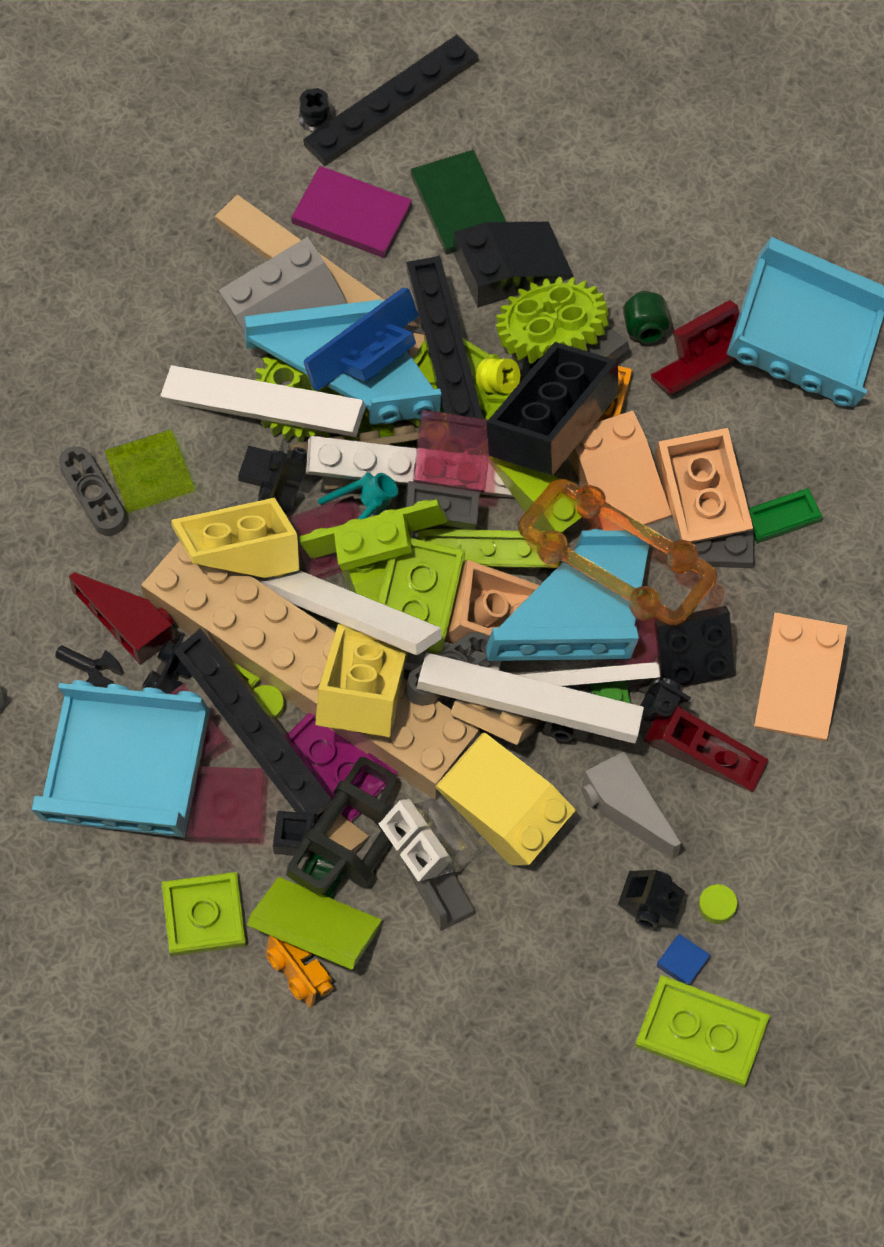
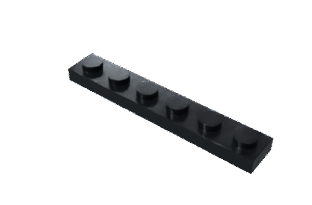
[303,35,478,166]
[406,256,487,447]
[174,628,334,818]

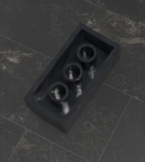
[487,342,618,476]

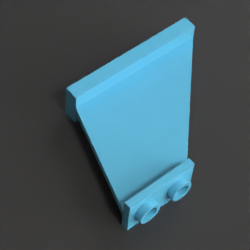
[244,299,441,424]
[486,529,653,661]

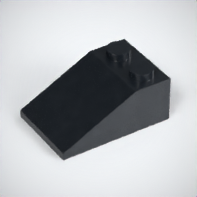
[453,221,573,308]

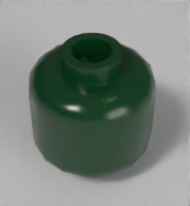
[623,291,671,344]

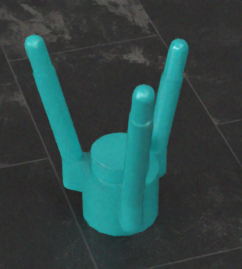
[318,472,398,519]

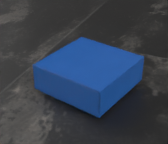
[656,934,710,985]

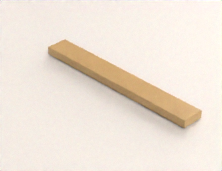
[215,194,424,359]

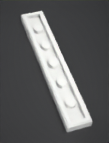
[160,365,366,437]
[253,570,442,655]
[417,652,644,744]

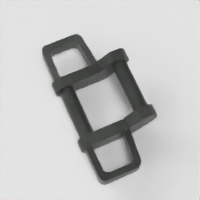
[286,757,403,894]

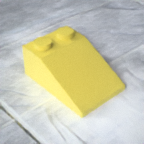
[171,498,299,578]
[315,624,408,737]
[435,733,576,866]

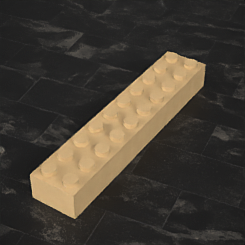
[141,540,480,801]

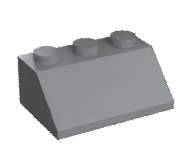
[219,237,348,359]

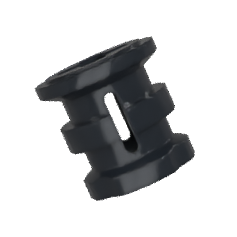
[299,88,332,132]

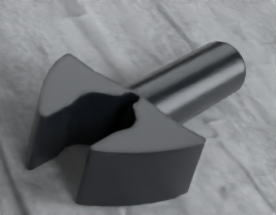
[55,645,122,688]

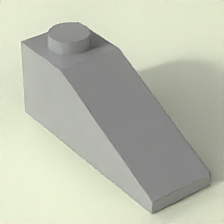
[581,752,681,859]

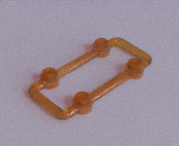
[518,479,717,626]

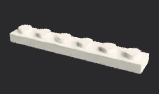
[306,436,514,498]

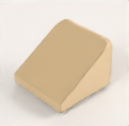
[326,814,369,854]

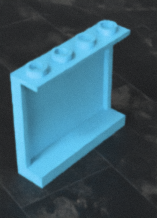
[727,237,884,407]
[31,680,210,837]

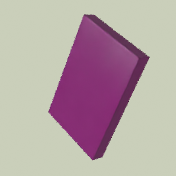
[291,166,412,258]
[287,713,398,823]

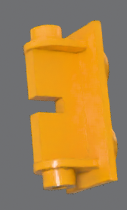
[266,935,334,1008]

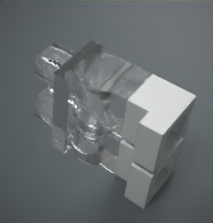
[379,796,488,882]

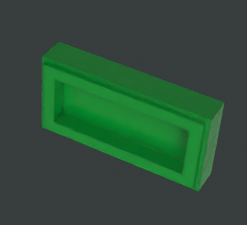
[748,488,823,544]

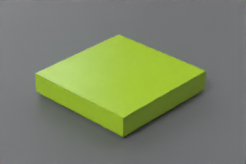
[161,872,246,956]

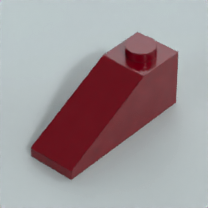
[69,572,174,665]
[644,706,768,792]

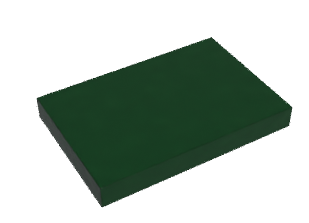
[411,150,506,255]

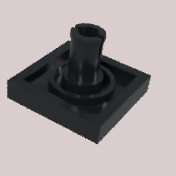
[655,606,735,686]

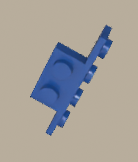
[304,287,418,391]

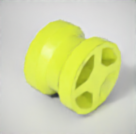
[476,358,521,394]

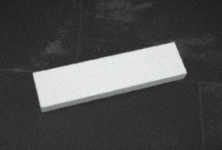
[519,662,661,686]

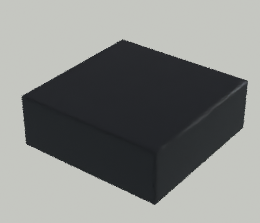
[238,446,272,486]

